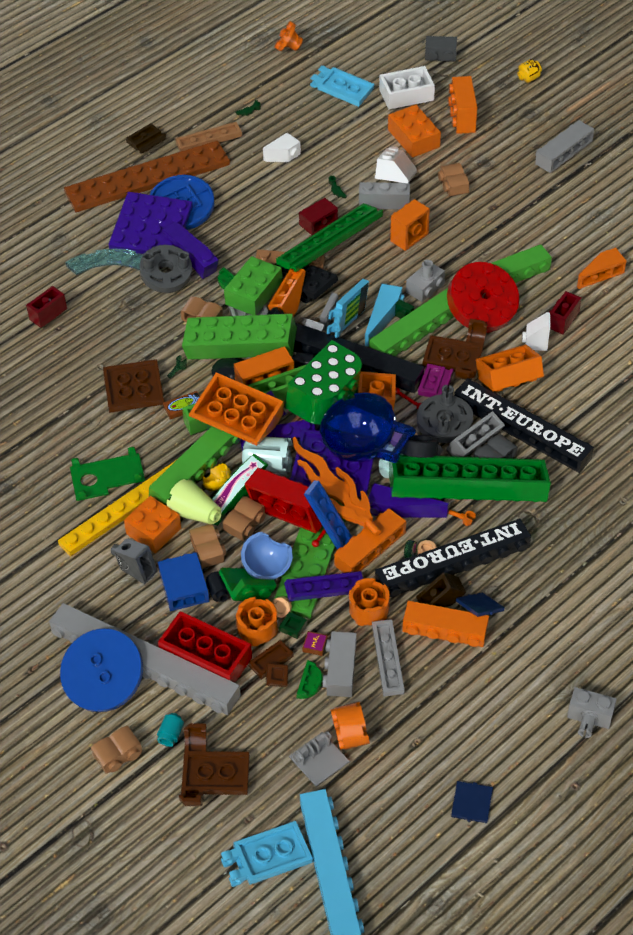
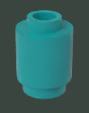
[157,713,184,747]

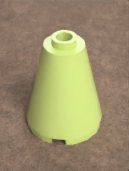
[167,479,221,524]

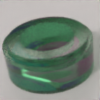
[404,540,417,559]

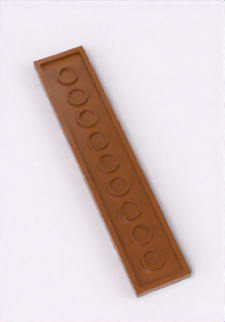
[64,141,230,213]

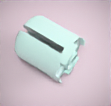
[242,437,293,476]

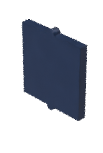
[456,592,505,617]
[451,781,493,823]

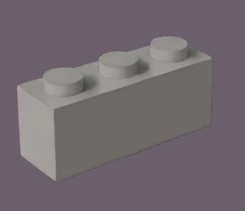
[359,182,410,209]
[446,411,505,457]
[323,631,357,697]

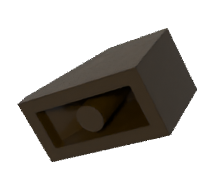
[416,572,466,607]

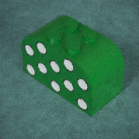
[285,340,362,425]

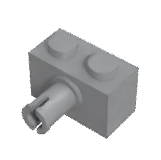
[406,260,445,302]
[567,687,617,738]

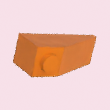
[577,248,626,289]
[268,269,306,317]

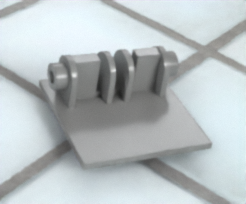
[289,731,350,787]

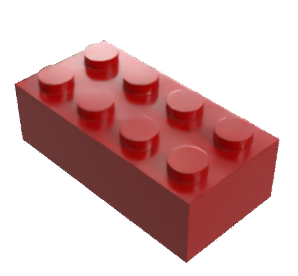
[244,468,322,534]
[158,611,252,683]

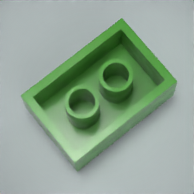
[224,256,282,315]

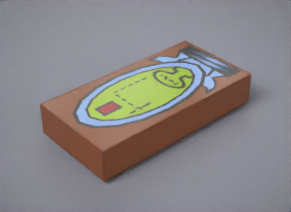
[163,391,200,420]

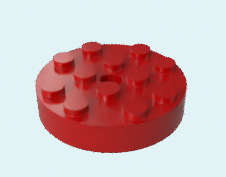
[447,262,519,333]

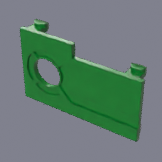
[70,447,145,501]

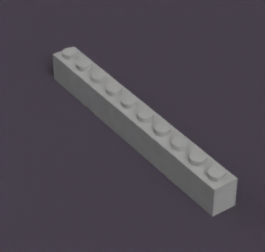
[49,603,241,715]

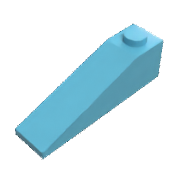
[365,284,405,347]

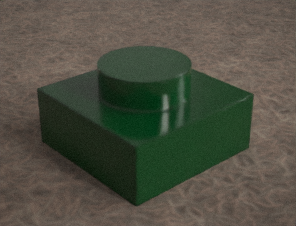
[395,299,414,319]
[279,612,307,639]

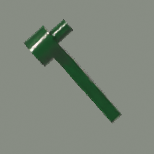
[236,100,261,116]
[329,175,347,198]

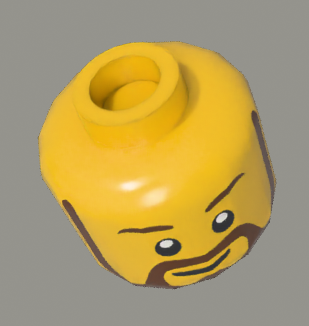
[517,59,542,83]

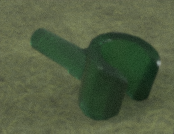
[167,355,187,379]

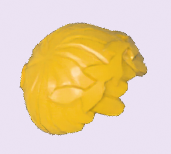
[202,463,231,491]

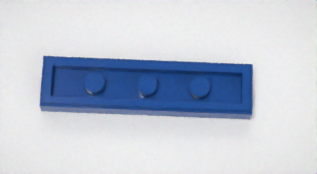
[304,480,352,549]

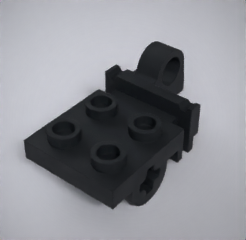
[275,264,338,303]

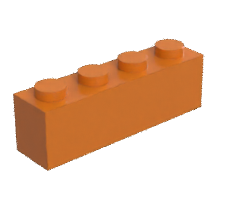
[334,508,406,573]
[402,601,489,647]

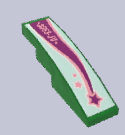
[212,454,268,526]

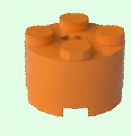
[349,578,390,626]
[236,597,278,647]
[331,702,370,750]

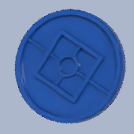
[149,175,215,230]
[60,629,143,712]

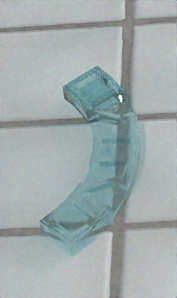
[65,249,162,275]

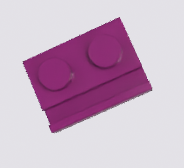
[418,364,453,397]

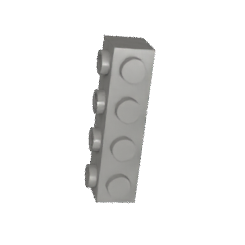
[535,120,594,173]

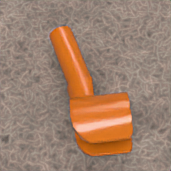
[448,510,476,526]

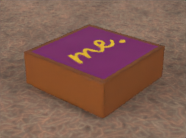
[302,631,328,656]

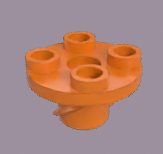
[274,21,303,51]

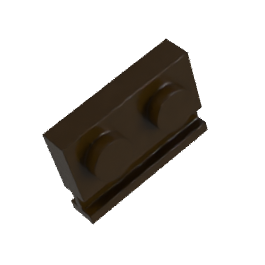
[126,123,166,154]

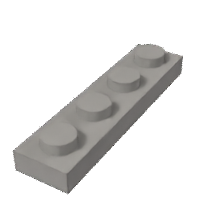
[372,619,404,697]

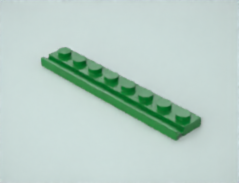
[276,203,383,272]

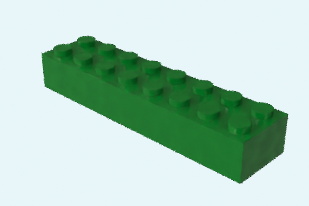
[389,455,551,502]

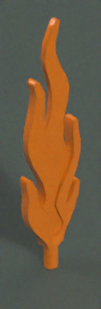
[293,437,381,536]

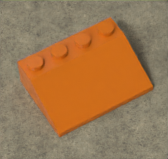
[189,372,284,446]

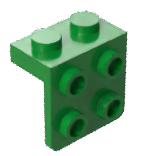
[219,568,277,601]

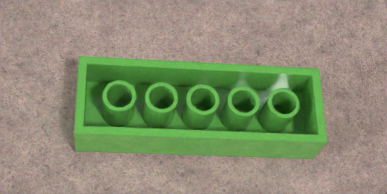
[182,314,297,360]

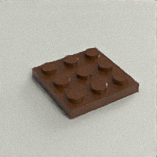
[103,359,164,413]

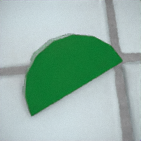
[218,267,235,289]
[296,660,323,699]

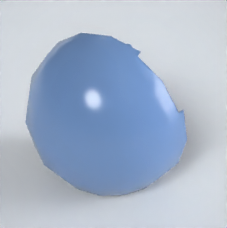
[241,532,293,580]

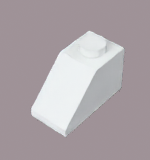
[263,133,301,162]
[522,312,550,351]

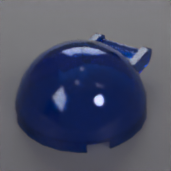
[320,392,416,463]

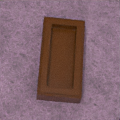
[248,639,294,680]

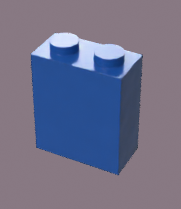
[158,552,209,611]

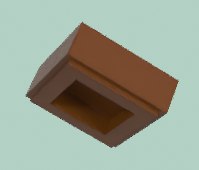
[266,663,288,687]

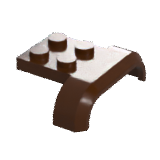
[422,319,487,380]
[179,723,250,807]

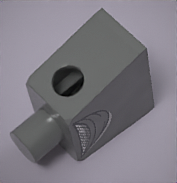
[111,538,157,584]

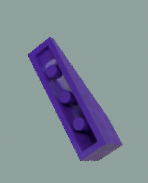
[162,222,218,279]
[368,483,449,518]

